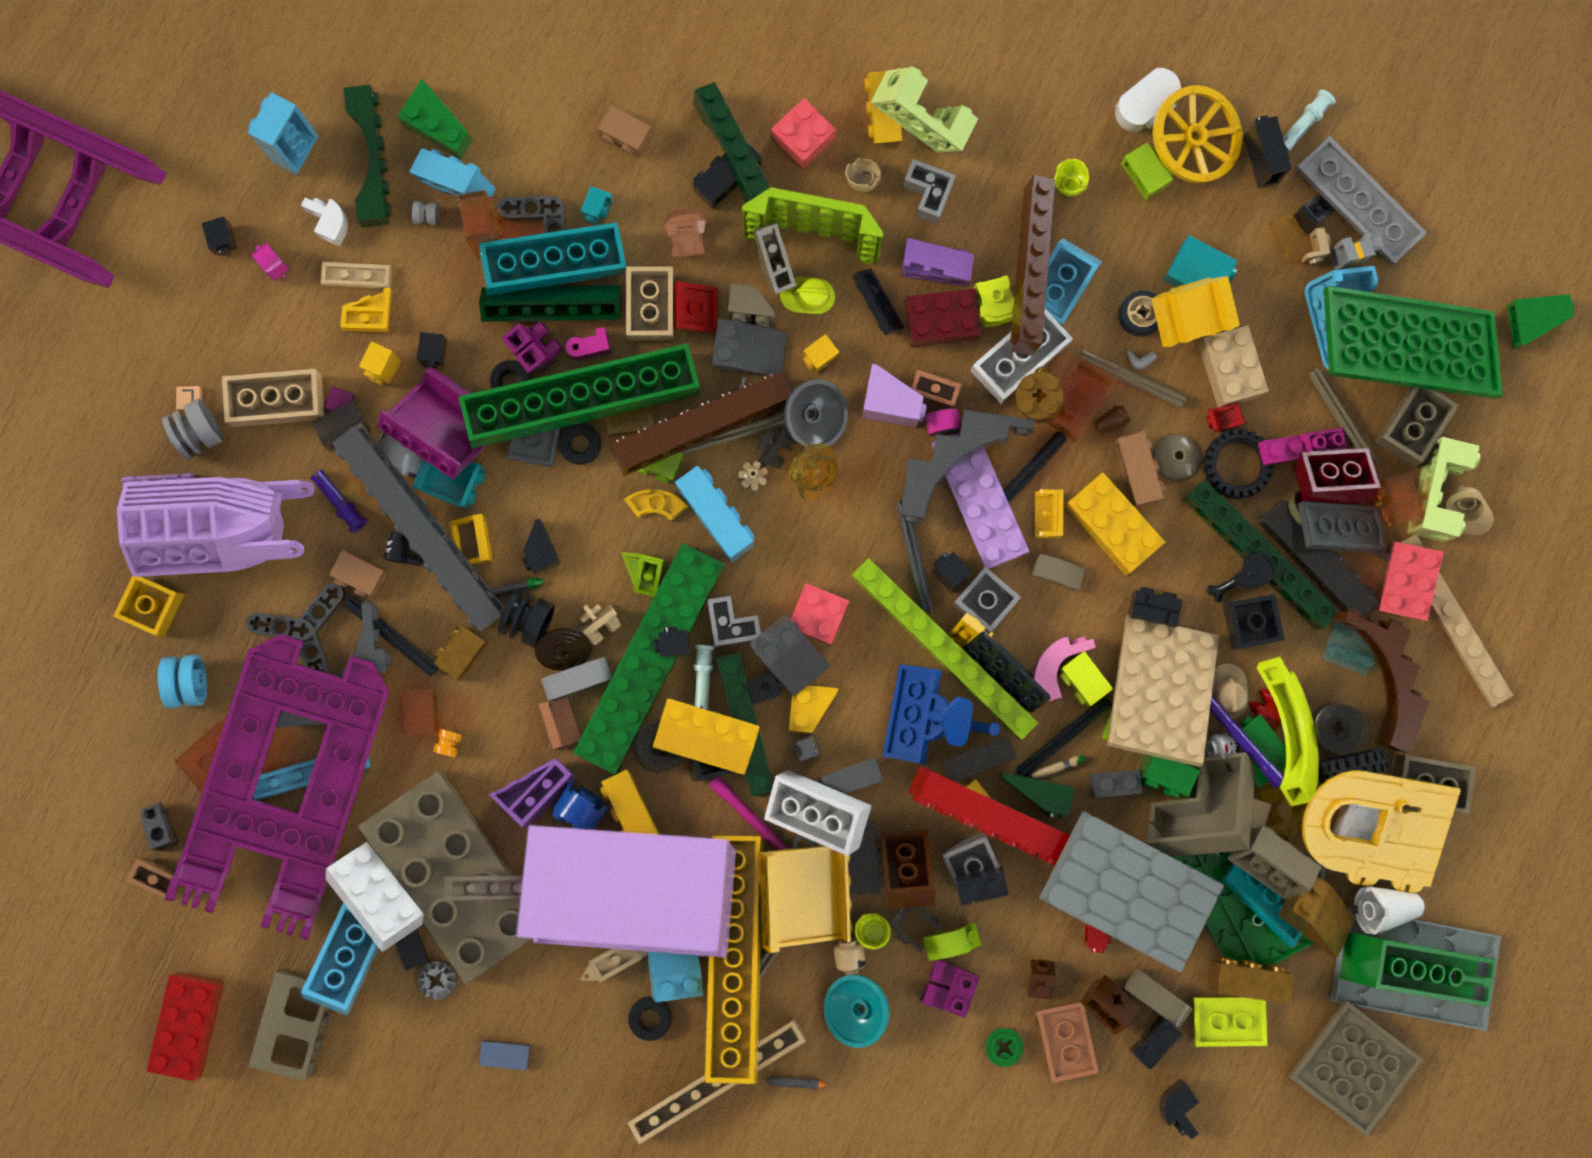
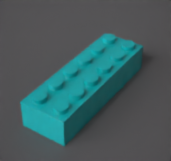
[478,223,626,296]

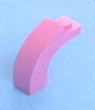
[1032,636,1096,701]

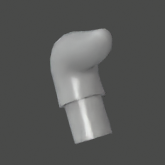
[1126,350,1157,370]

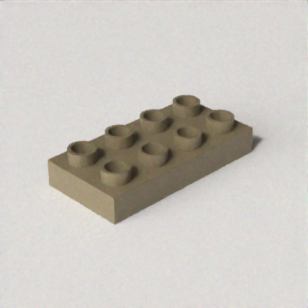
[358,770,532,985]

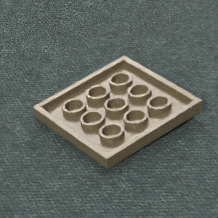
[1288,999,1423,1137]

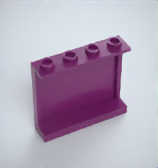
[377,366,488,480]

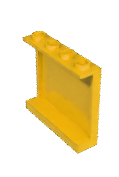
[758,845,853,953]

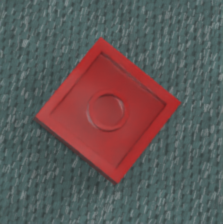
[673,281,718,334]

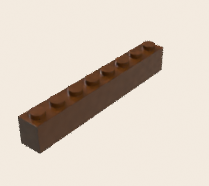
[1010,175,1055,356]
[612,372,791,476]

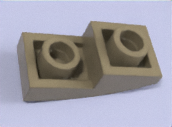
[1031,554,1085,592]

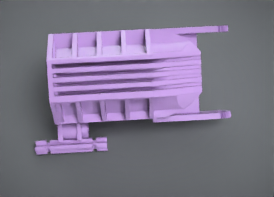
[117,473,315,577]

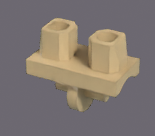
[577,604,621,646]

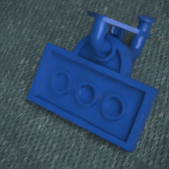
[882,664,1000,764]

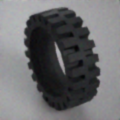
[1202,429,1275,499]
[1318,748,1390,784]

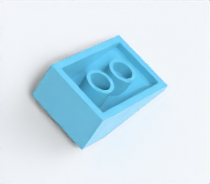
[1045,238,1102,324]
[648,952,704,1002]

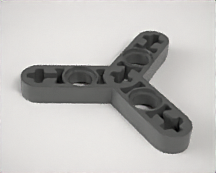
[246,583,346,674]

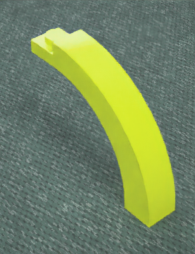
[1256,657,1319,806]

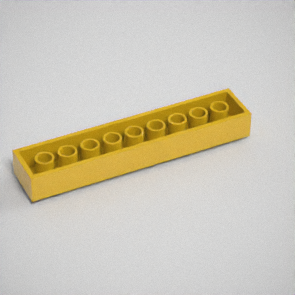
[705,836,763,1084]

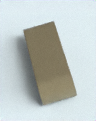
[1123,968,1193,1029]

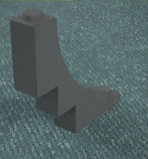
[900,410,1034,523]

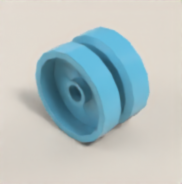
[158,654,207,709]

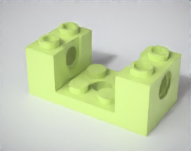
[870,66,978,153]
[1407,437,1480,542]

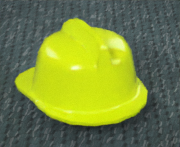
[780,277,835,314]

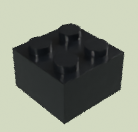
[1223,594,1285,650]

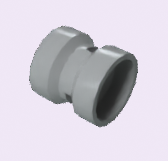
[412,201,440,226]

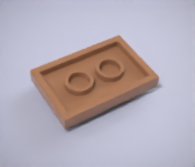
[1035,1001,1099,1083]

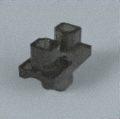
[756,427,796,469]

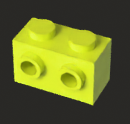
[1059,651,1113,707]

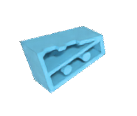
[409,148,496,212]

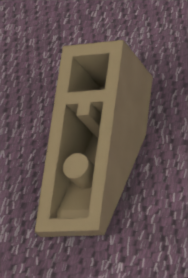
[754,221,797,294]

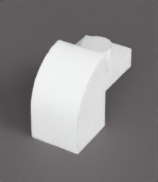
[301,198,348,247]

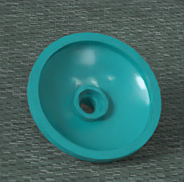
[823,974,889,1048]

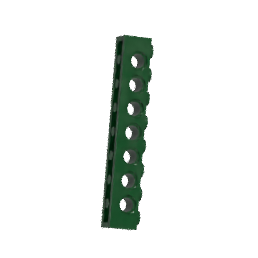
[1182,480,1339,630]

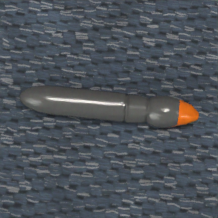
[767,1077,826,1090]

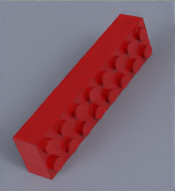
[908,766,1070,866]

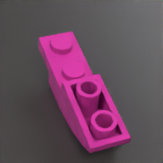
[1258,428,1347,466]

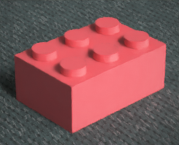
[1377,541,1444,621]

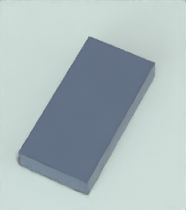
[479,1040,530,1070]

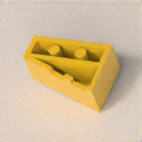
[864,71,902,143]

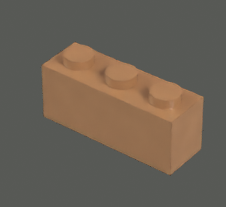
[1114,431,1165,508]

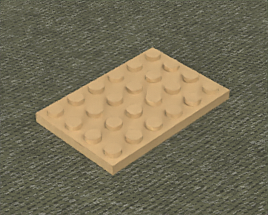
[1107,615,1219,767]

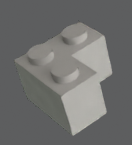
[903,159,956,225]
[708,596,761,648]

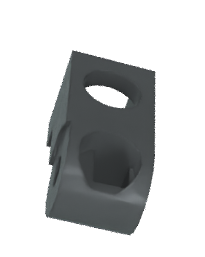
[793,735,822,762]
[141,802,179,851]

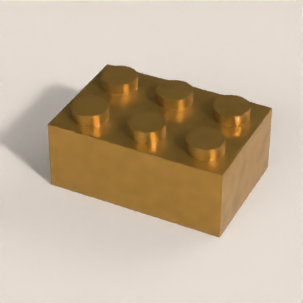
[1207,956,1294,1004]

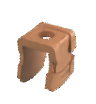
[664,207,706,259]

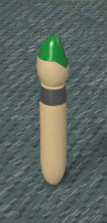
[1031,755,1086,779]

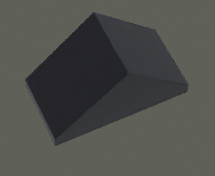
[1292,195,1334,234]

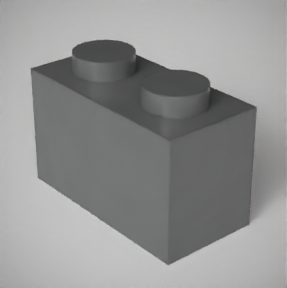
[1088,770,1142,798]

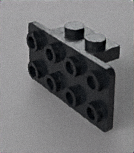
[964,631,1051,713]

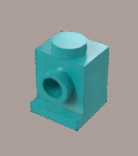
[581,186,614,226]

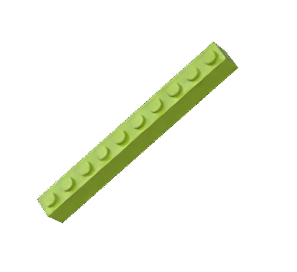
[851,558,1038,740]

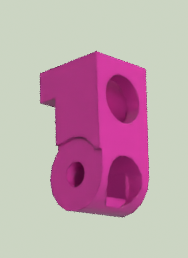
[566,327,612,361]

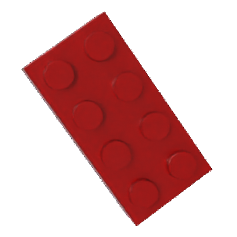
[146,972,224,1081]

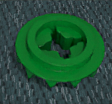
[985,1028,1023,1067]

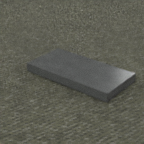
[1298,501,1387,553]

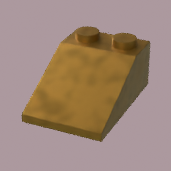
[1277,876,1356,958]

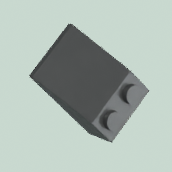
[712,319,788,377]
[750,613,830,696]

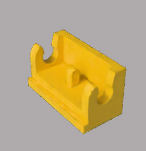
[1034,489,1064,539]

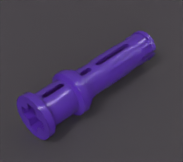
[310,469,368,533]

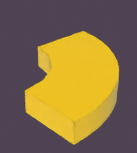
[623,489,689,521]

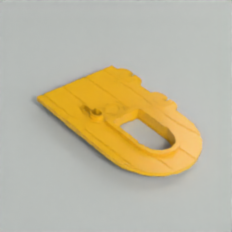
[1302,770,1461,893]

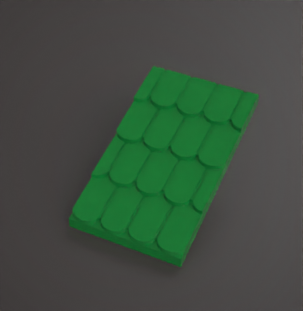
[1172,851,1314,967]

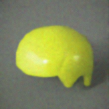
[1054,159,1089,197]
[854,913,891,950]

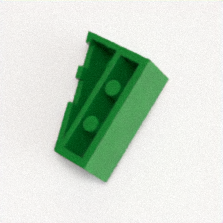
[397,78,472,160]

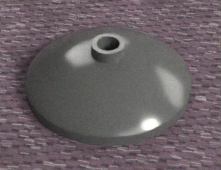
[784,379,848,450]

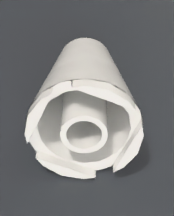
[1354,886,1425,935]

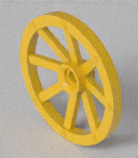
[1153,85,1242,183]

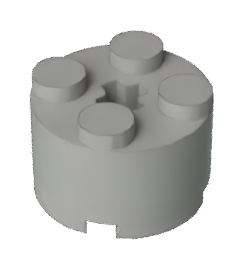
[378,433,423,478]

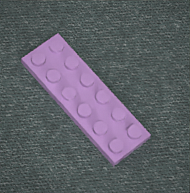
[932,431,1029,569]

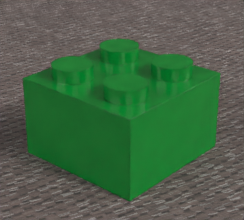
[1139,755,1200,799]

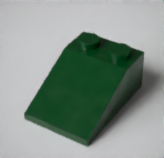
[998,773,1074,819]

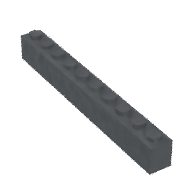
[332,423,504,631]

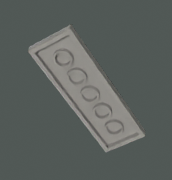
[1296,136,1427,266]

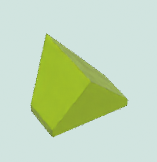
[621,552,666,597]

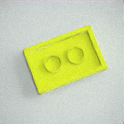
[1192,996,1267,1047]

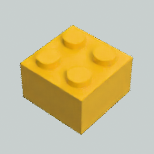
[113,576,185,637]

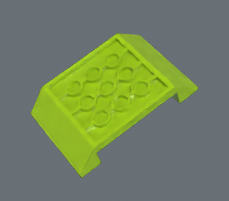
[742,187,883,264]

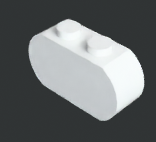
[1115,68,1181,132]

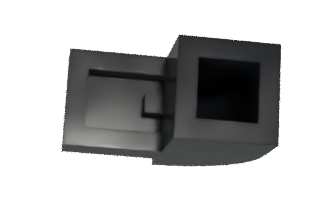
[1160,1079,1200,1140]

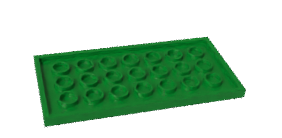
[1323,286,1503,399]

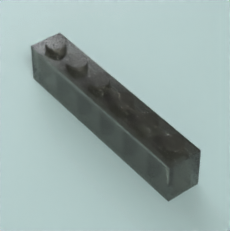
[1256,499,1380,618]

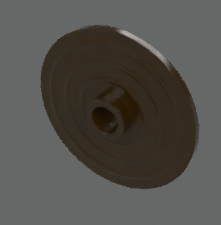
[535,628,592,671]

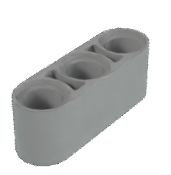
[541,657,612,702]

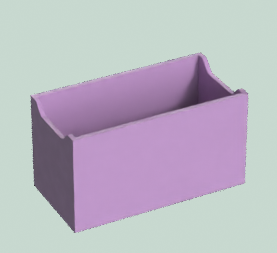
[517,826,736,958]

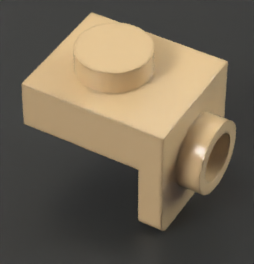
[1301,227,1331,265]

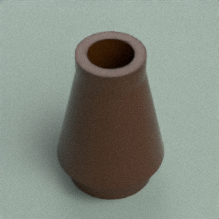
[1094,405,1130,433]

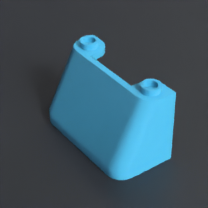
[1305,266,1378,370]

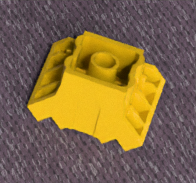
[1151,276,1240,347]

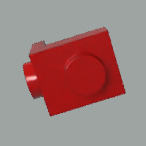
[1206,401,1246,432]

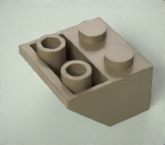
[728,284,775,329]

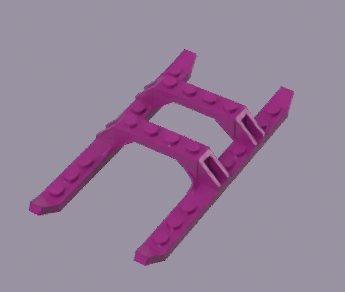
[0,90,167,288]

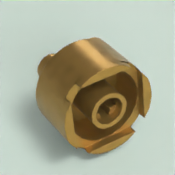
[1016,372,1065,423]

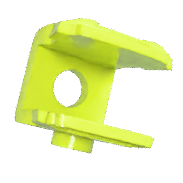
[973,275,1014,327]

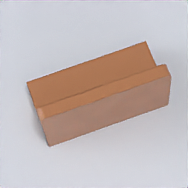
[538,696,581,749]

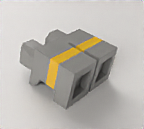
[1329,233,1384,270]

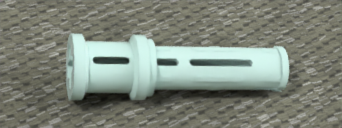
[1283,89,1336,152]
[693,645,715,711]

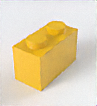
[359,341,401,385]

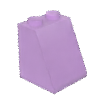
[862,364,927,428]

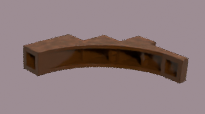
[1333,609,1430,754]

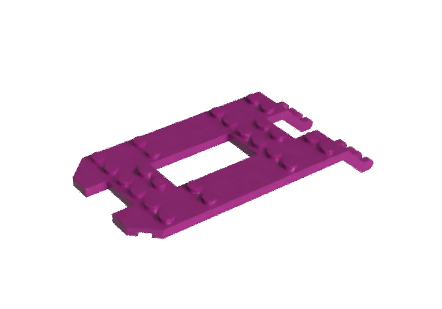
[165,634,389,940]

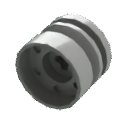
[162,398,224,460]

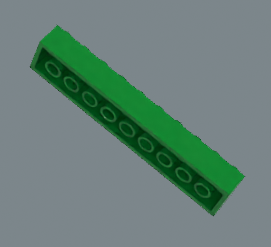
[459,343,700,449]
[573,543,725,775]

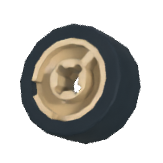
[1119,290,1158,337]

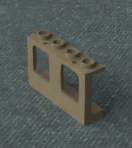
[248,969,331,1081]

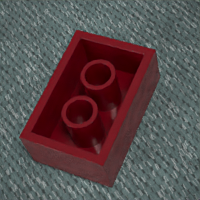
[905,288,982,348]
[1293,448,1381,504]

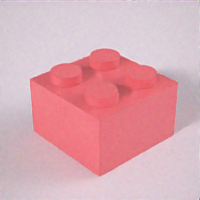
[771,98,836,169]
[791,583,849,646]

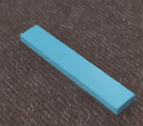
[253,757,371,800]

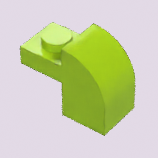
[923,922,982,961]

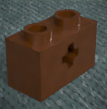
[1080,975,1140,1035]

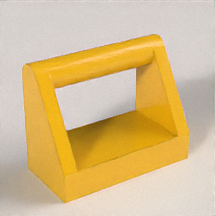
[448,514,493,566]

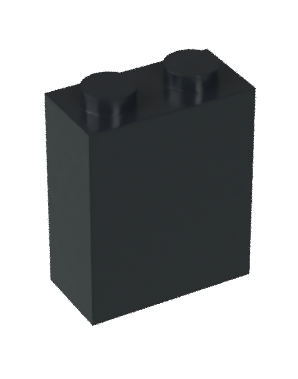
[1244,115,1292,188]

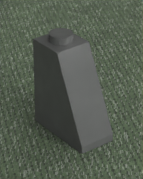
[819,758,883,794]

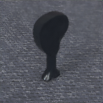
[1206,551,1275,603]

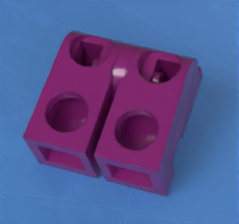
[501,322,563,375]
[920,959,980,1018]

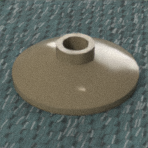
[1154,434,1200,480]

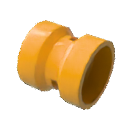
[433,729,462,758]

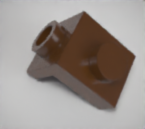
[1028,960,1056,999]

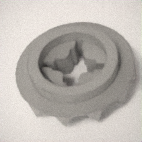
[417,961,456,1000]

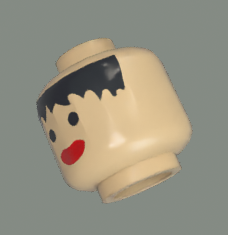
[834,938,866,975]

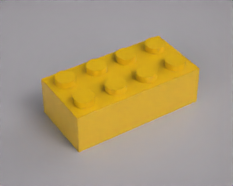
[1064,472,1165,576]

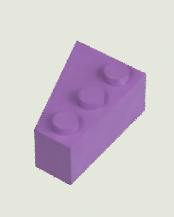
[900,238,974,287]
[489,759,578,829]

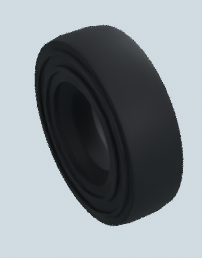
[490,360,532,389]
[559,423,601,465]
[628,997,671,1041]

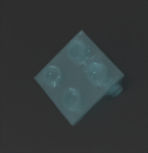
[1322,621,1375,676]

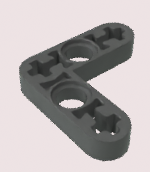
[497,196,565,233]

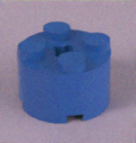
[552,782,609,830]

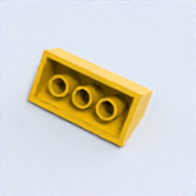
[653,698,760,775]

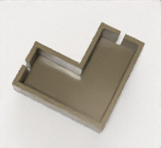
[1147,752,1256,857]

